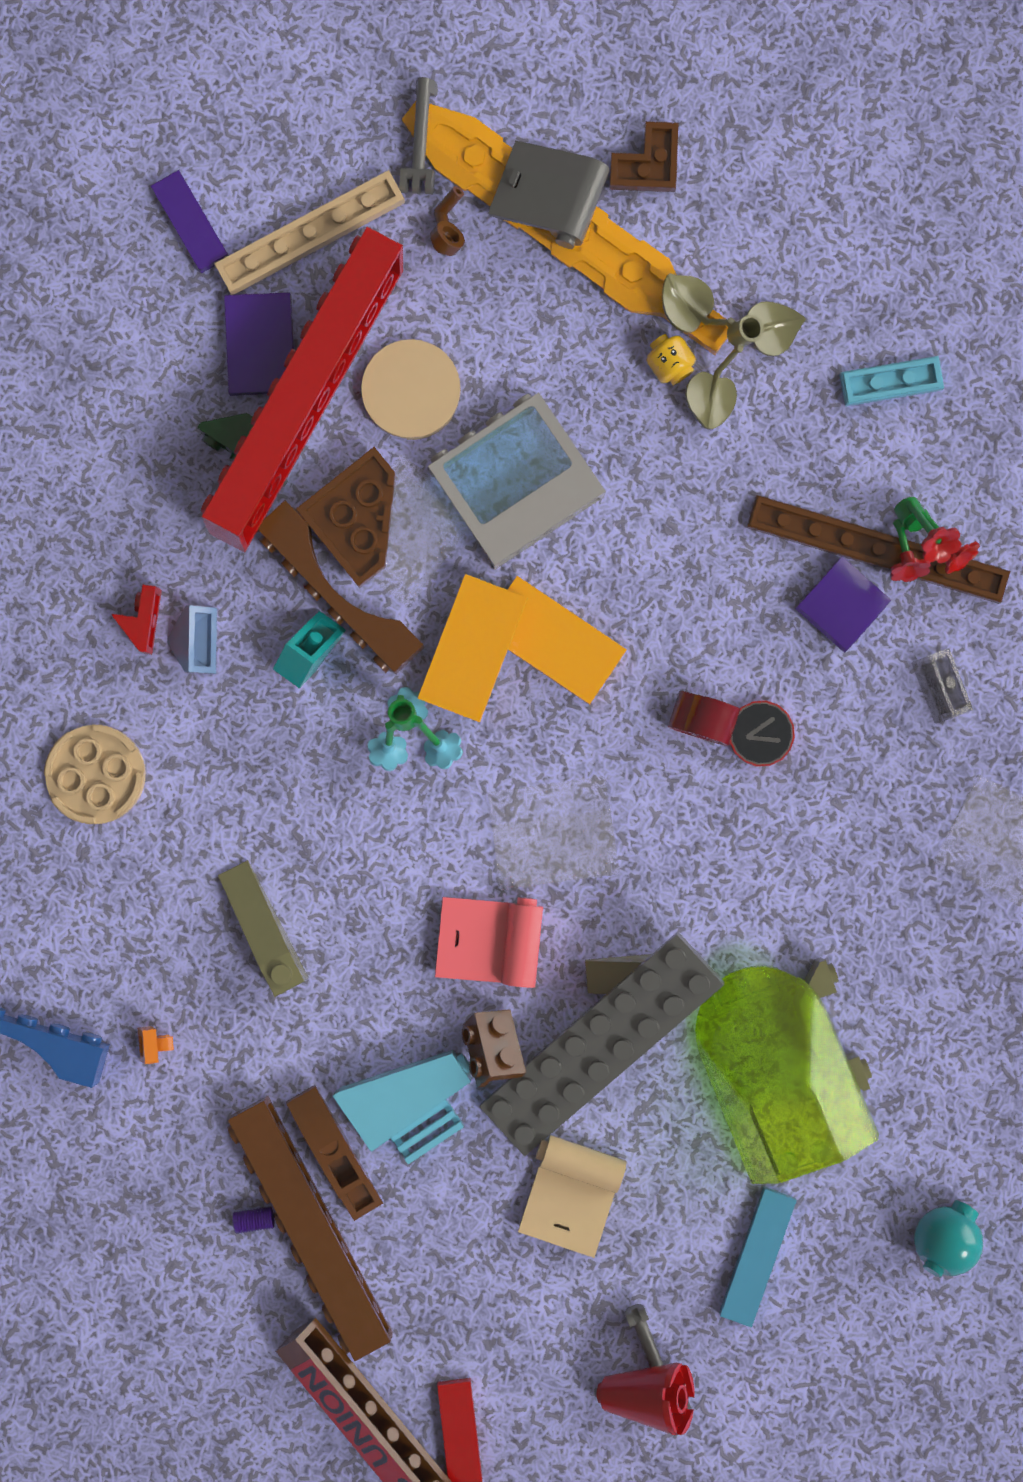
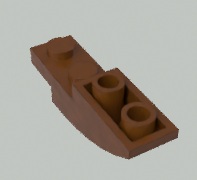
[286,1085,383,1221]

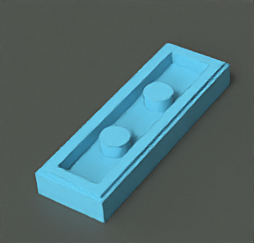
[839,356,944,407]

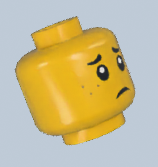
[646,334,696,386]

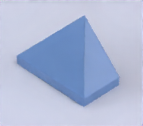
[167,605,217,674]

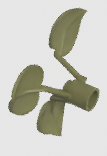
[662,273,806,430]

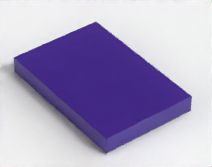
[224,292,294,396]

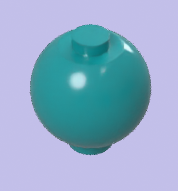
[914,1200,983,1278]

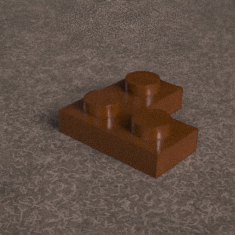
[610,121,679,192]

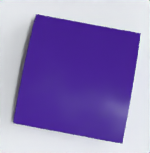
[795,556,891,653]

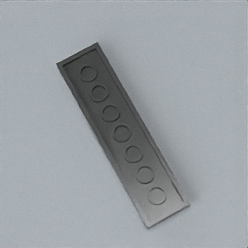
[480,932,724,1157]

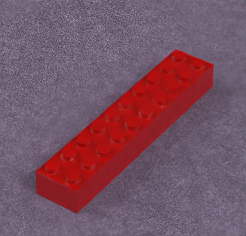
[201,227,403,553]

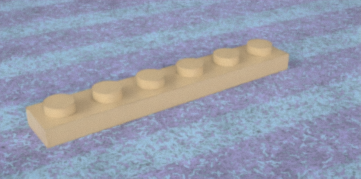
[214,170,405,295]

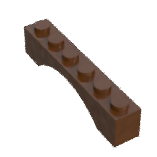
[258,500,425,674]

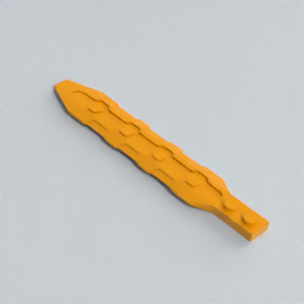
[402,101,728,355]

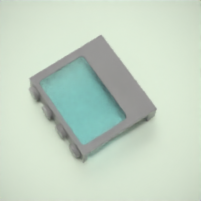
[428,392,606,570]

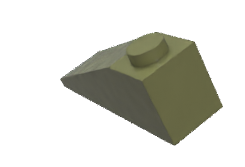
[218,860,309,997]

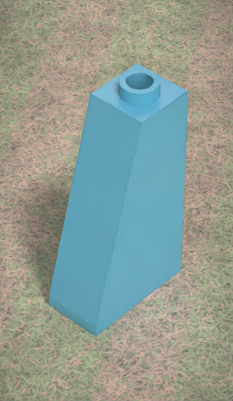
[333,1050,472,1152]

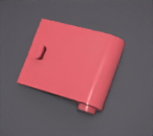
[435,897,543,988]

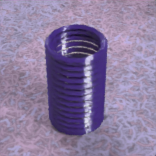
[232,1206,275,1234]

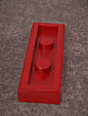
[437,1378,483,1482]

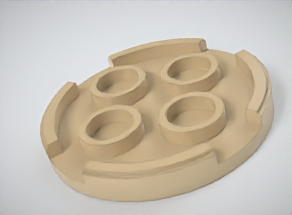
[361,339,461,440]
[44,725,146,824]

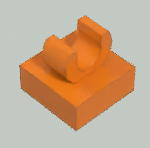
[137,1026,174,1064]

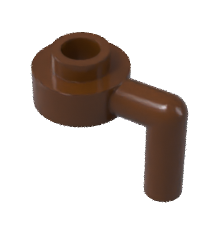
[430,186,465,256]

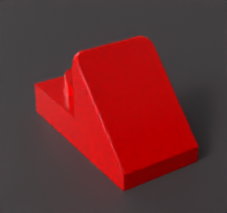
[112,584,162,655]

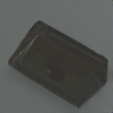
[911,648,973,724]

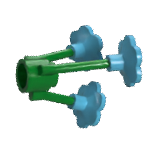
[367,687,463,771]

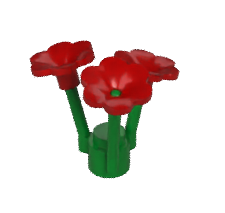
[890,497,980,582]

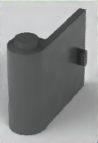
[488,140,610,249]

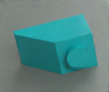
[273,610,346,689]

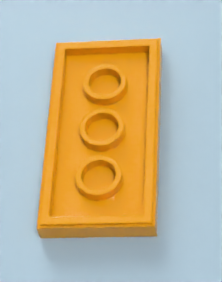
[417,574,528,722]
[508,576,627,705]

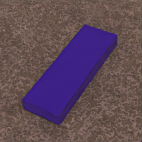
[151,170,229,274]

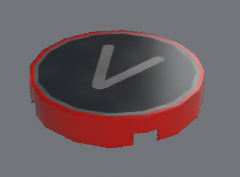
[729,701,795,767]

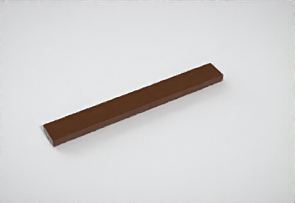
[746,495,1011,604]

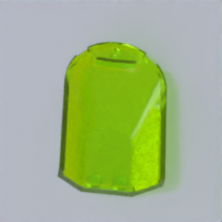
[695,966,879,1184]

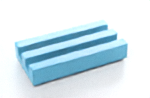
[391,1099,464,1164]

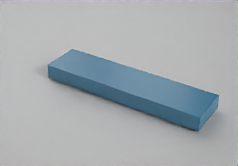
[719,1187,797,1328]

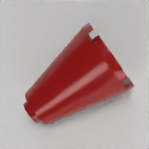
[596,1362,695,1435]

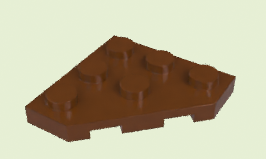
[296,447,396,588]

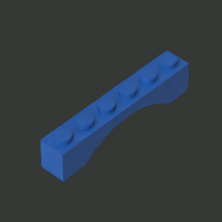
[0,1008,110,1088]

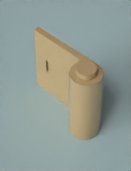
[518,1135,627,1258]

